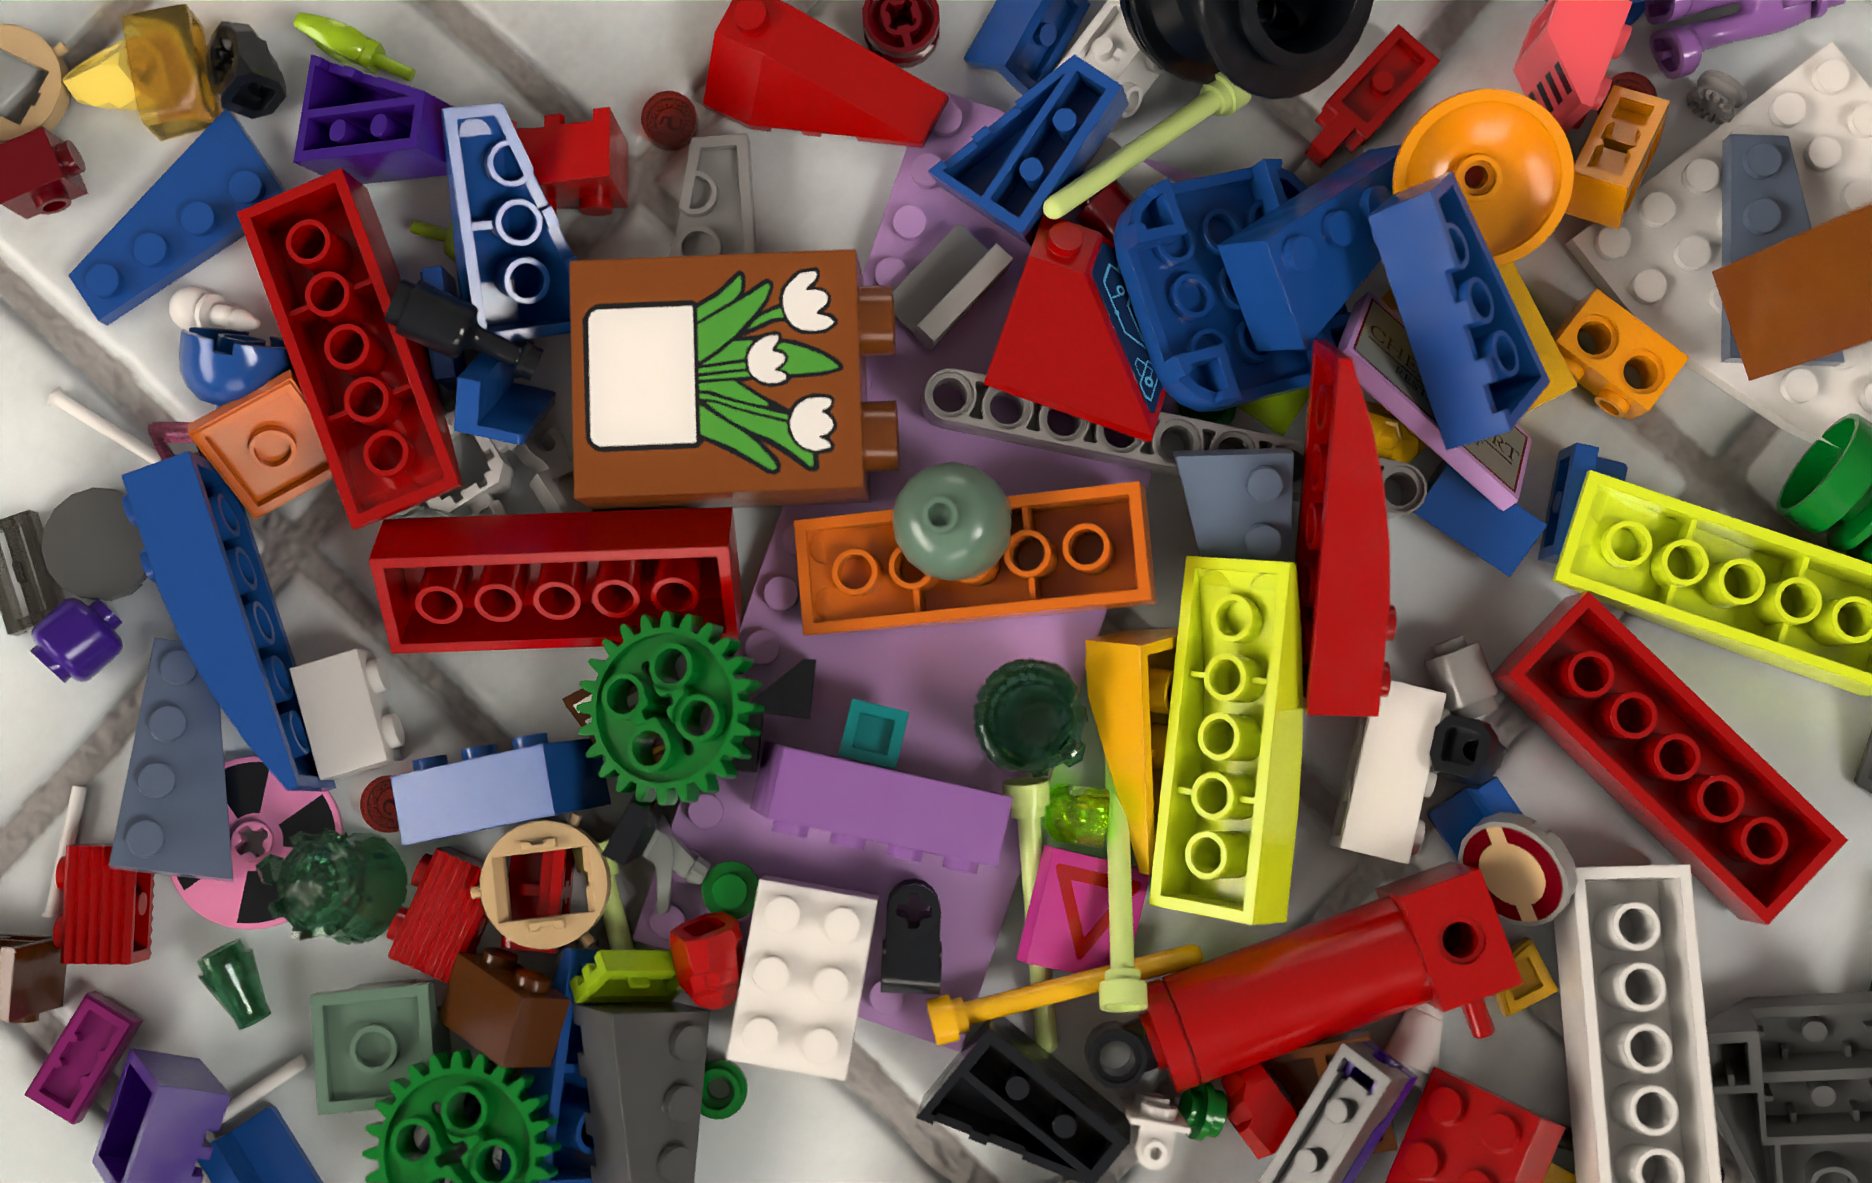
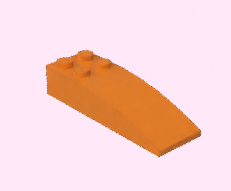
[794,481,1157,636]

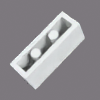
[1329,680,1450,865]

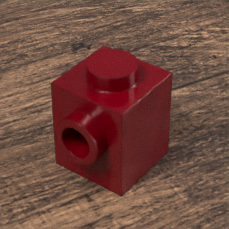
[0,126,88,219]

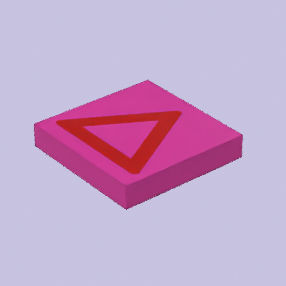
[1016,845,1151,973]

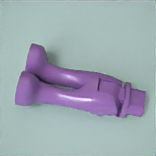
[1644,0,1846,79]

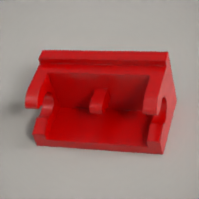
[501,848,575,954]

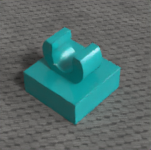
[838,699,910,770]

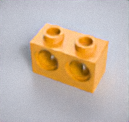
[1565,85,1670,230]
[1552,288,1690,421]

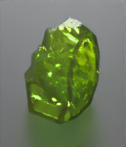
[1043,783,1110,848]

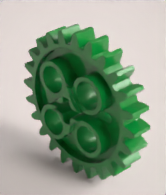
[576,611,765,805]
[362,1048,561,1183]

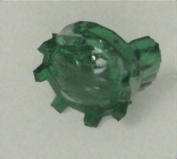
[973,658,1088,777]
[255,828,408,945]

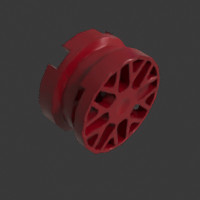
[862,0,940,68]

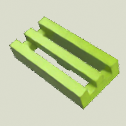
[569,950,683,1003]

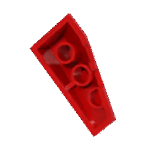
[703,0,949,148]

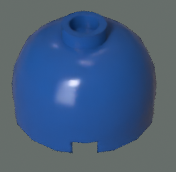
[179,327,296,409]

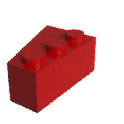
[448,107,628,216]

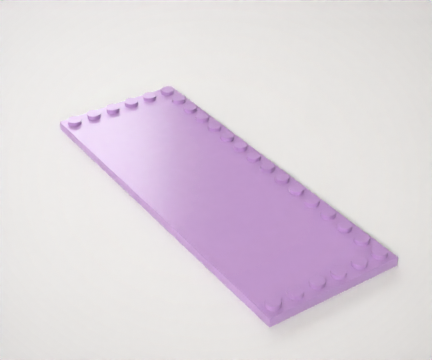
[632,90,1202,1052]

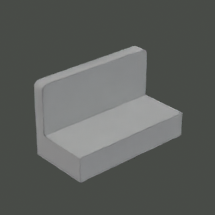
[893,225,1013,352]

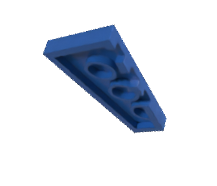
[68,109,286,326]

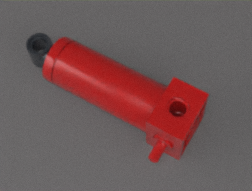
[1084,862,1524,1093]

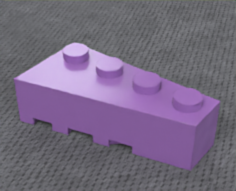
[750,741,1013,874]

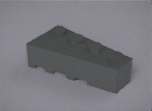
[572,1001,710,1183]

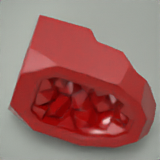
[670,911,744,1011]
[1221,1063,1298,1160]

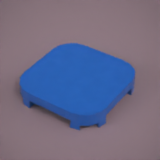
[1113,158,1351,412]

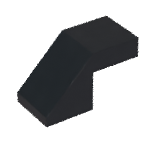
[732,659,816,773]

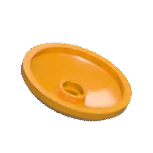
[1392,88,1574,267]

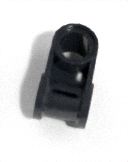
[881,878,942,995]

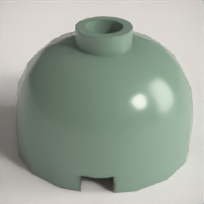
[892,462,1012,581]

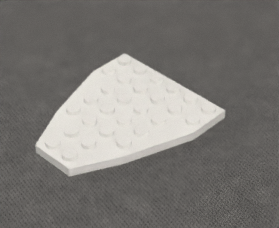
[1565,41,1872,448]

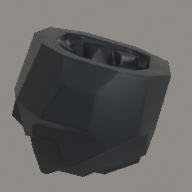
[206,21,286,119]
[1429,715,1508,786]

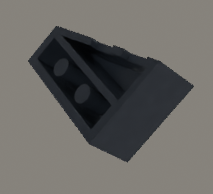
[916,1017,1131,1183]

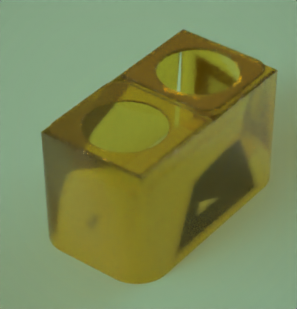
[122,4,220,141]

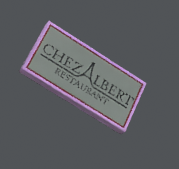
[1338,291,1533,511]

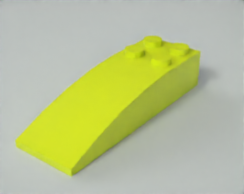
[1552,470,1872,696]
[1149,556,1303,925]

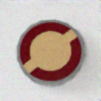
[1458,812,1578,927]

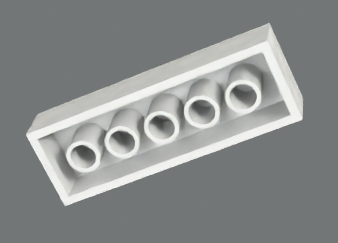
[1554,864,1722,1183]

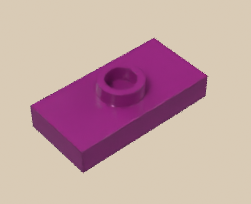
[24,991,144,1125]

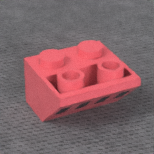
[1513,0,1632,134]

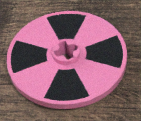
[170,756,344,930]

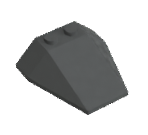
[1706,991,1872,1183]

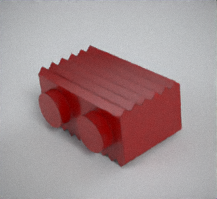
[53,843,155,965]
[387,846,509,984]

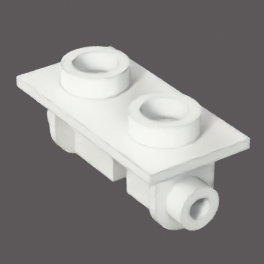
[1119,1091,1191,1170]

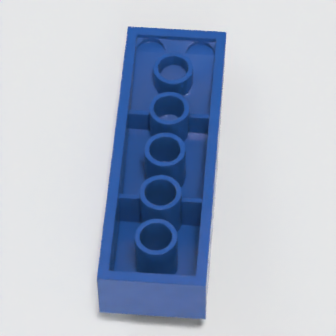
[121,451,337,792]

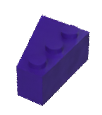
[293,54,454,184]

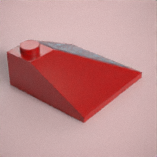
[983,214,1166,443]

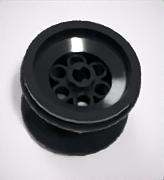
[1120,0,1374,99]

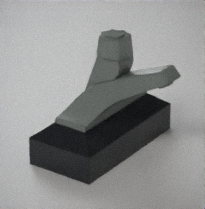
[602,790,711,915]

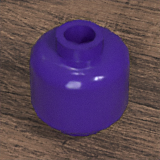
[30,598,123,683]

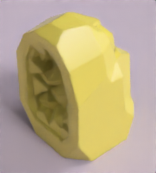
[62,38,169,111]

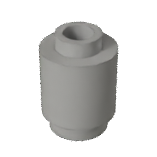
[1424,635,1499,719]

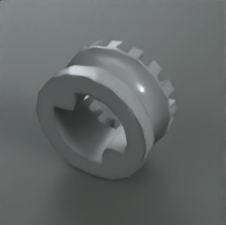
[1686,70,1747,125]

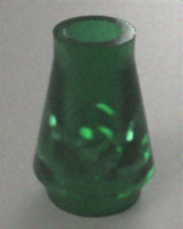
[196,938,272,1030]

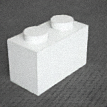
[289,649,405,780]

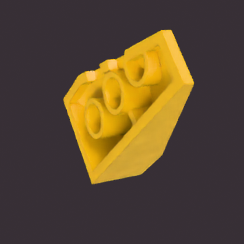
[1085,628,1178,875]

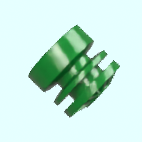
[1776,413,1872,564]

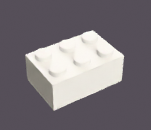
[726,875,880,1081]

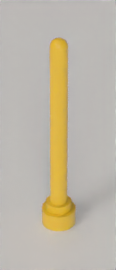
[926,944,1203,1046]

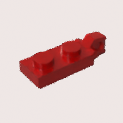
[1304,24,1440,168]

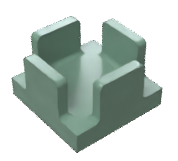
[310,979,452,1115]

